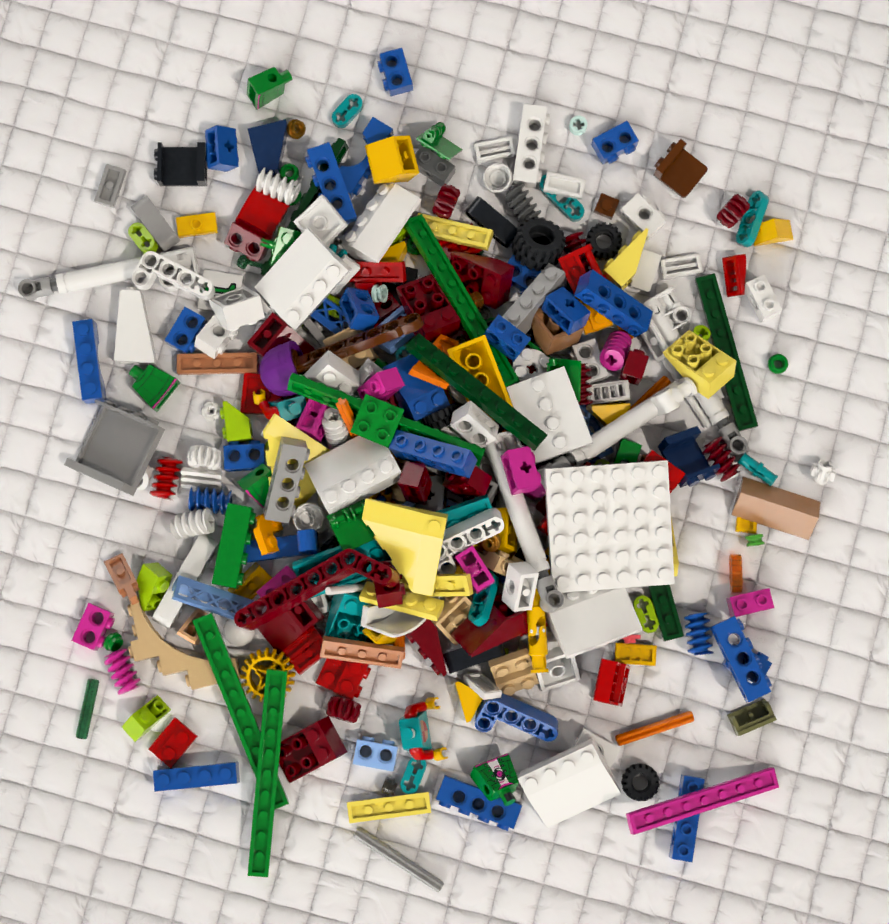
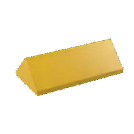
[447,335,514,421]

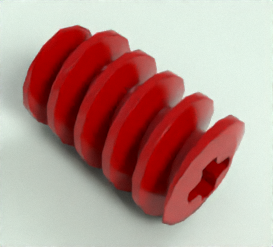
[149,456,183,500]

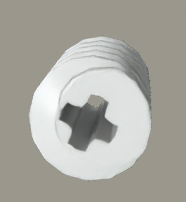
[256,168,301,205]
[322,407,351,449]
[170,508,216,539]

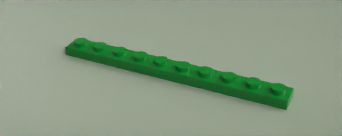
[404,214,520,389]
[287,373,485,466]
[192,612,289,809]
[247,668,288,877]

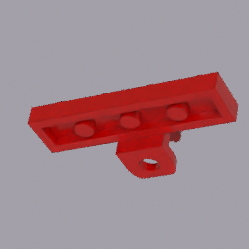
[349,261,406,298]

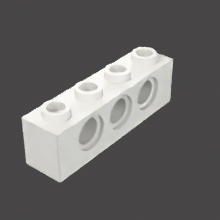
[512,104,550,188]

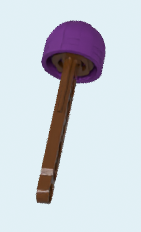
[260,313,424,396]

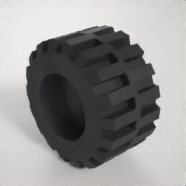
[511,217,566,271]

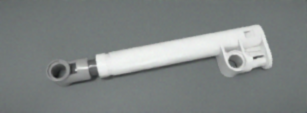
[18,247,200,301]
[643,286,748,456]
[537,377,697,489]
[484,431,564,613]

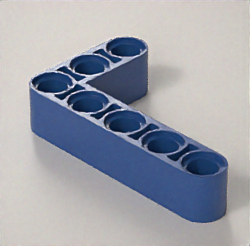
[246,529,320,563]

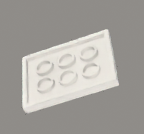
[506,366,593,464]

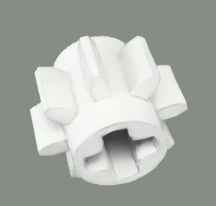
[810,460,836,485]

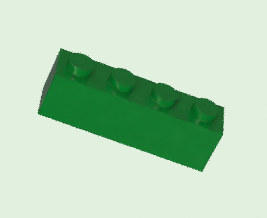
[212,503,256,589]

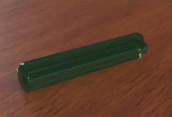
[76,679,99,739]

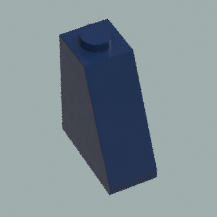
[248,119,288,177]

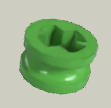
[745,534,765,547]

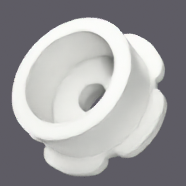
[201,402,221,422]

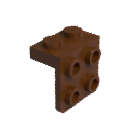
[654,139,708,198]

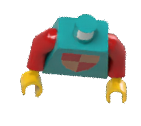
[253,389,309,421]
[399,697,448,761]

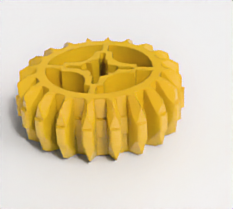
[240,647,296,702]

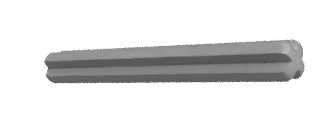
[354,828,444,892]

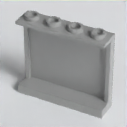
[64,399,165,496]

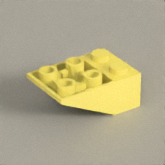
[602,228,648,290]
[663,330,736,399]

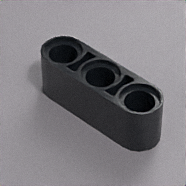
[464,196,518,248]
[443,644,506,674]

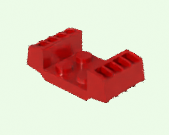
[593,659,630,707]

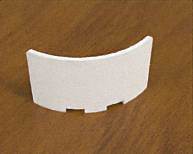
[360,571,441,638]

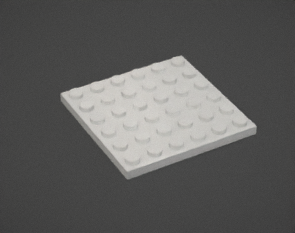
[544,460,675,593]

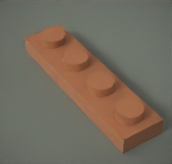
[177,352,258,375]
[320,636,405,669]

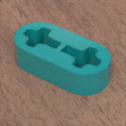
[332,94,363,128]
[400,757,427,794]

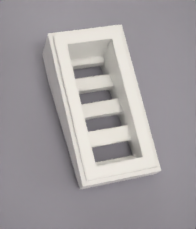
[587,380,630,405]

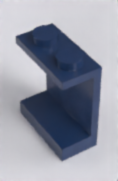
[657,426,721,488]

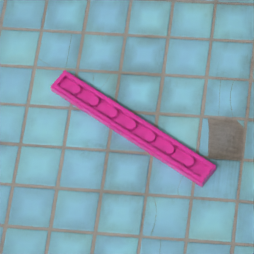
[626,767,779,835]

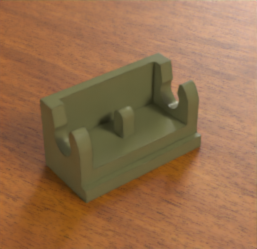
[727,699,777,736]

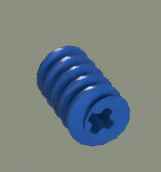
[188,486,232,515]
[684,613,714,655]

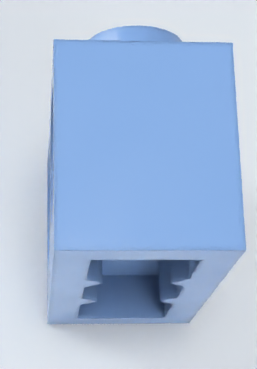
[353,736,398,771]

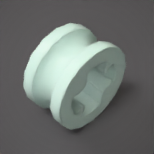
[569,116,587,136]
[371,284,388,303]

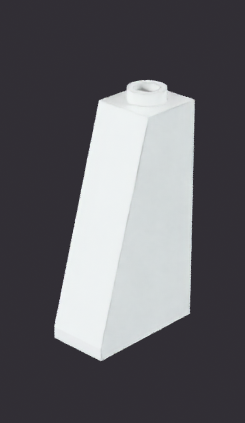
[114,287,158,366]

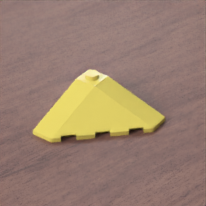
[263,414,330,519]
[362,498,448,596]

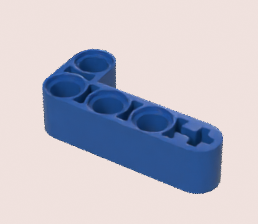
[475,693,558,742]

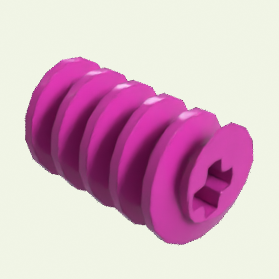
[600,330,632,371]
[104,648,141,695]

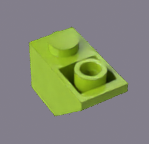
[220,401,253,442]
[136,562,173,611]
[122,695,171,742]

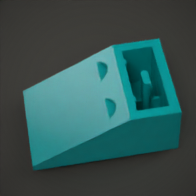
[324,592,369,642]

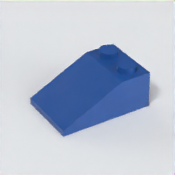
[382,354,450,421]

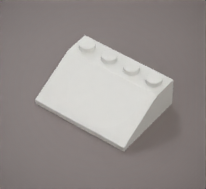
[254,228,352,330]
[304,436,402,515]
[545,588,642,659]
[518,737,621,828]

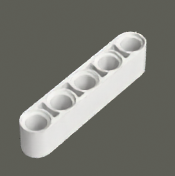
[152,534,220,630]

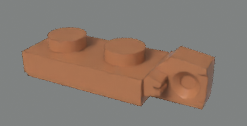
[104,553,140,605]

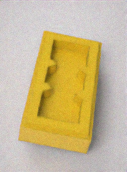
[176,212,218,238]
[614,643,657,666]

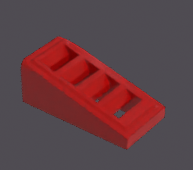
[722,254,746,297]

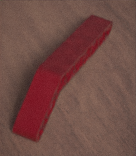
[234,549,399,631]

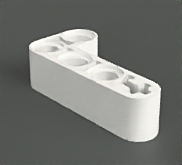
[132,251,215,300]
[438,508,504,574]

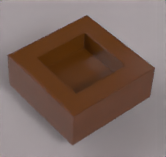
[594,193,620,220]

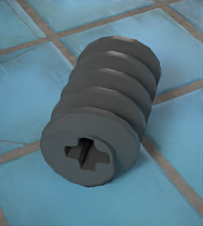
[505,183,544,222]

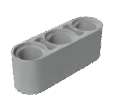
[131,195,180,252]

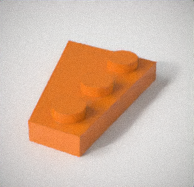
[408,334,459,389]

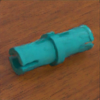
[737,452,778,486]

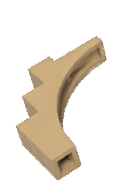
[128,598,241,690]

